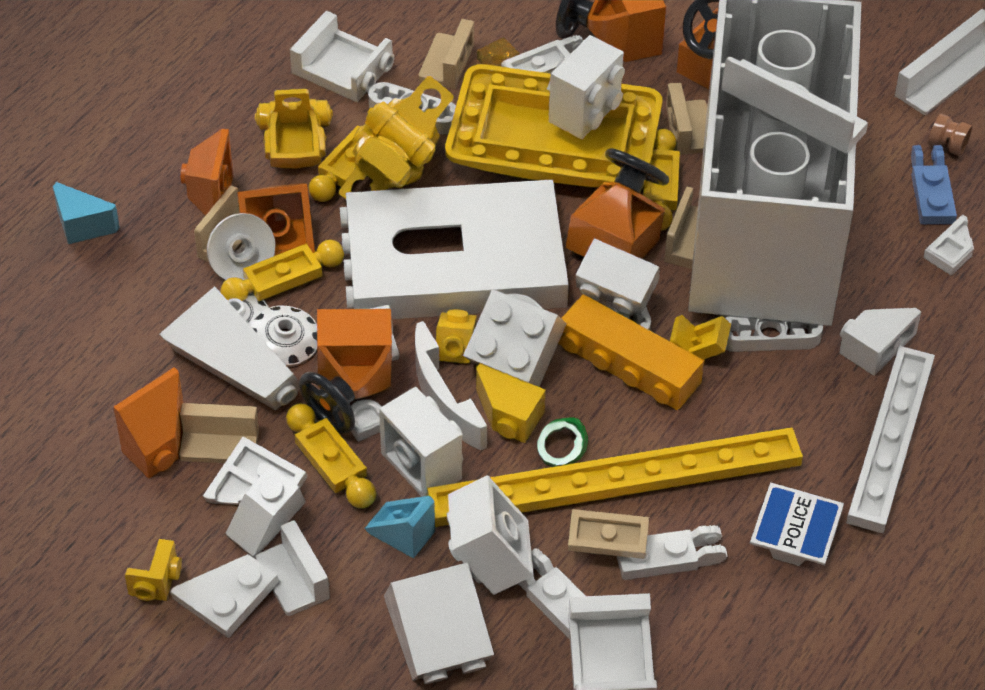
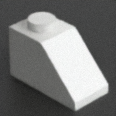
[839,308,921,376]
[225,465,305,559]

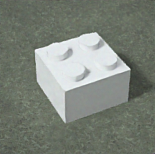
[549,35,625,139]
[463,289,567,387]
[379,387,463,497]
[447,475,534,595]

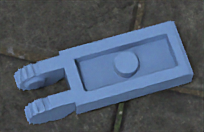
[911,145,957,224]

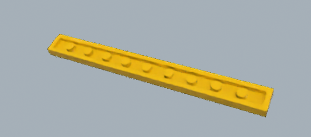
[427,427,803,527]

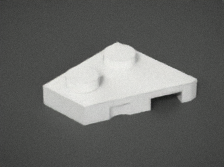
[203,437,308,505]
[170,554,279,638]

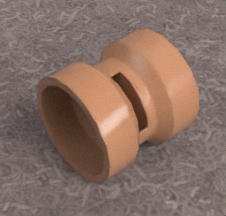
[928,113,973,156]

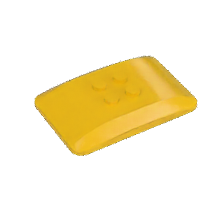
[445,64,663,187]

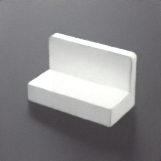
[255,520,330,616]

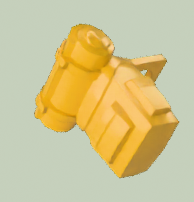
[365,76,454,167]
[255,89,333,168]
[339,124,424,199]

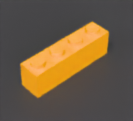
[558,294,704,411]

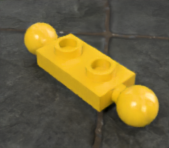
[309,125,360,202]
[643,129,680,231]
[220,240,344,301]
[286,403,376,508]

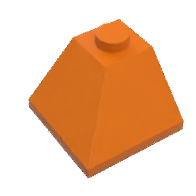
[180,129,234,216]
[237,183,315,256]
[114,367,183,479]

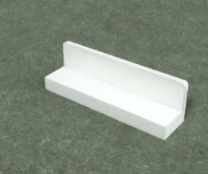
[895,9,985,115]
[722,57,868,154]

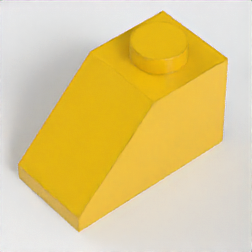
[476,363,546,443]

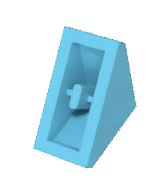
[53,182,120,244]
[365,496,435,559]

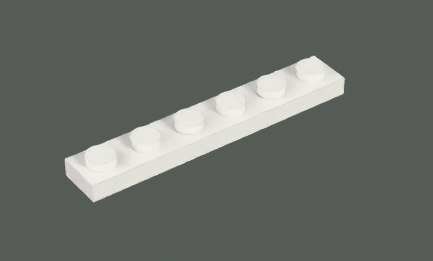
[846,346,935,533]

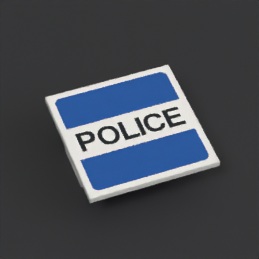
[750,482,844,566]

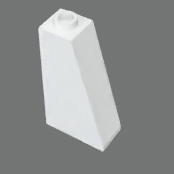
[160,286,300,410]

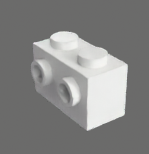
[575,238,659,316]

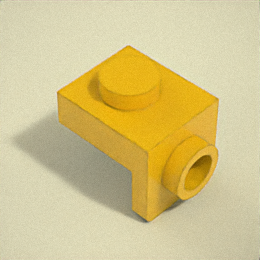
[436,309,477,363]
[670,315,731,360]
[125,539,182,601]

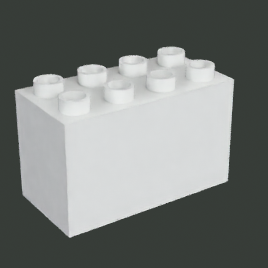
[688,0,861,326]

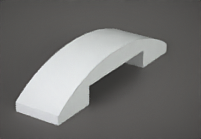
[415,321,487,450]

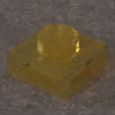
[477,37,520,67]

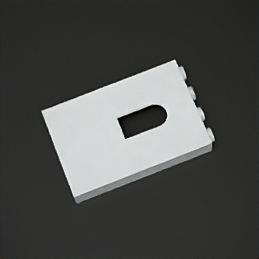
[340,180,569,319]

